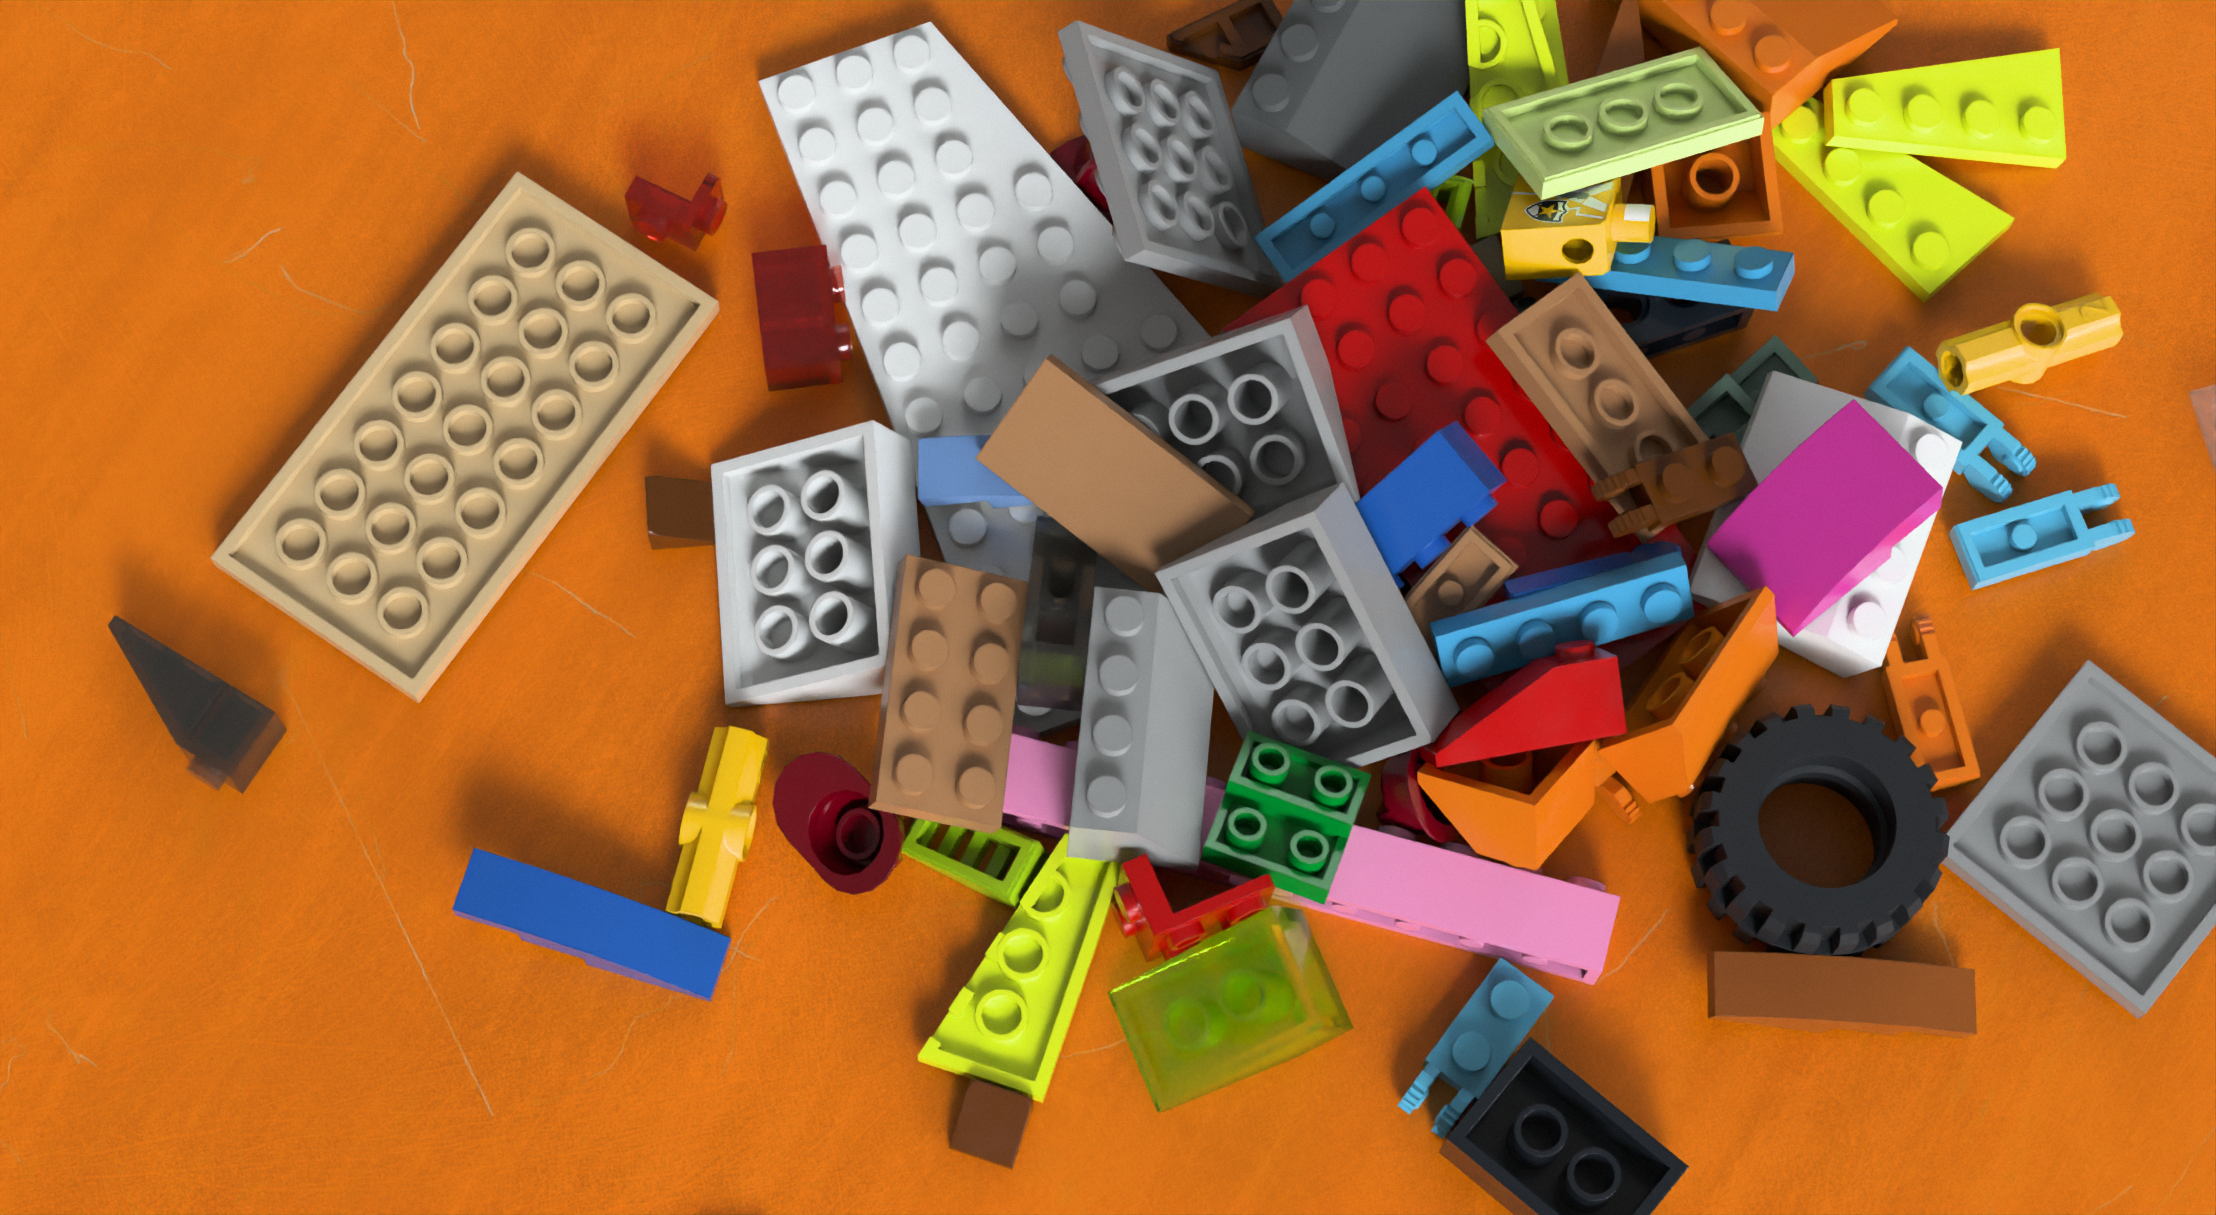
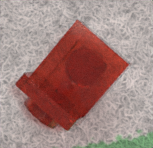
[624,173,727,251]

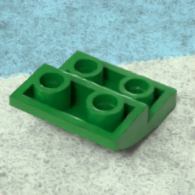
[1200,730,1371,905]

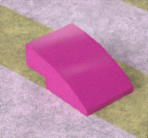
[1706,399,1943,637]

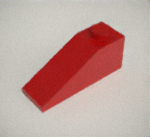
[1419,640,1627,767]

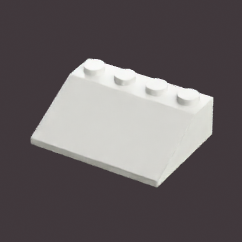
[1689,370,1962,678]
[711,420,921,707]

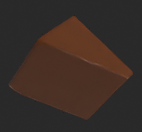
[645,476,715,550]
[949,1078,1034,1170]

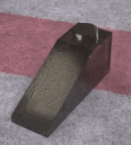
[1016,516,1097,711]
[108,615,287,794]

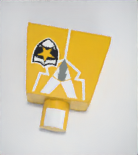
[1501,173,1655,280]

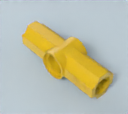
[1935,292,2123,396]
[665,726,770,928]

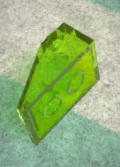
[1107,905,1354,1112]

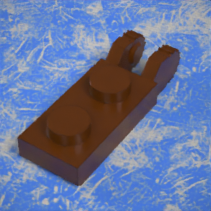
[1590,432,1758,538]

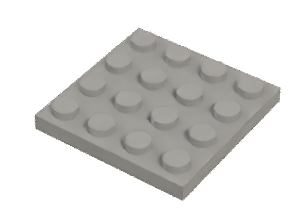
[1057,20,1283,299]
[1941,659,2216,1019]

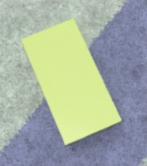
[1482,46,1764,200]

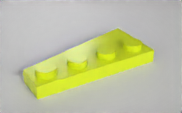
[1465,0,1561,241]
[1823,48,2066,169]
[1772,97,2015,303]
[917,833,1122,1103]

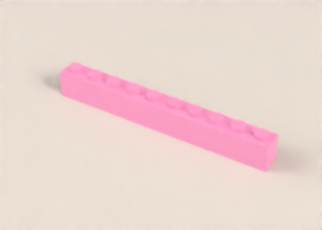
[1001,724,1620,985]

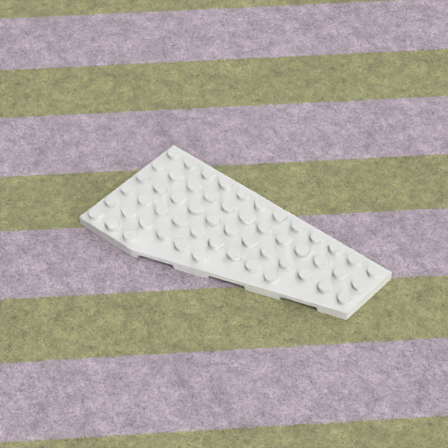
[758,22,1212,739]

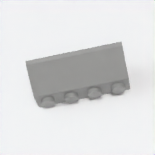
[1066,586,1214,871]

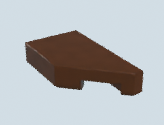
[1166,0,1283,71]

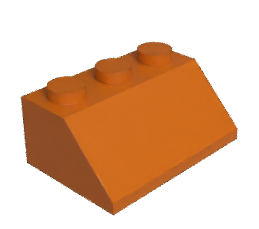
[1597,585,1779,803]

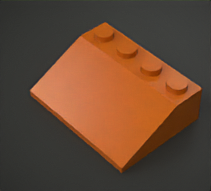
[1612,0,1898,130]

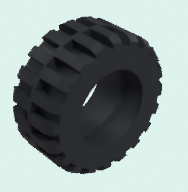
[1686,704,1950,958]

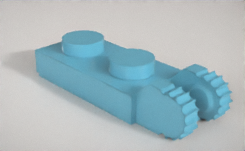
[1863,346,2037,504]
[1949,483,2135,590]
[1397,957,1554,1139]

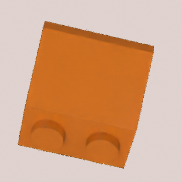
[1639,112,1784,241]
[1417,739,1595,871]

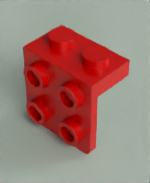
[1110,854,1275,964]

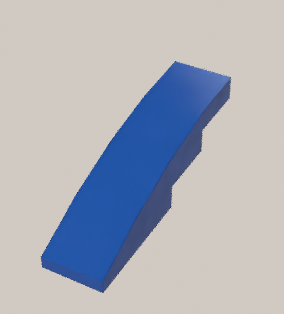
[452,848,731,1002]

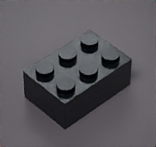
[1439,1037,1689,1215]

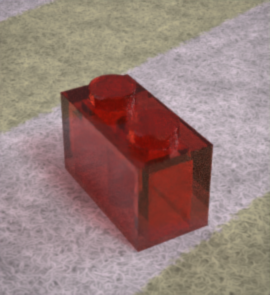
[751,244,853,392]

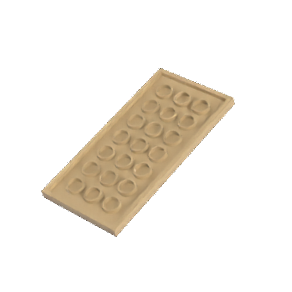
[210,171,720,704]

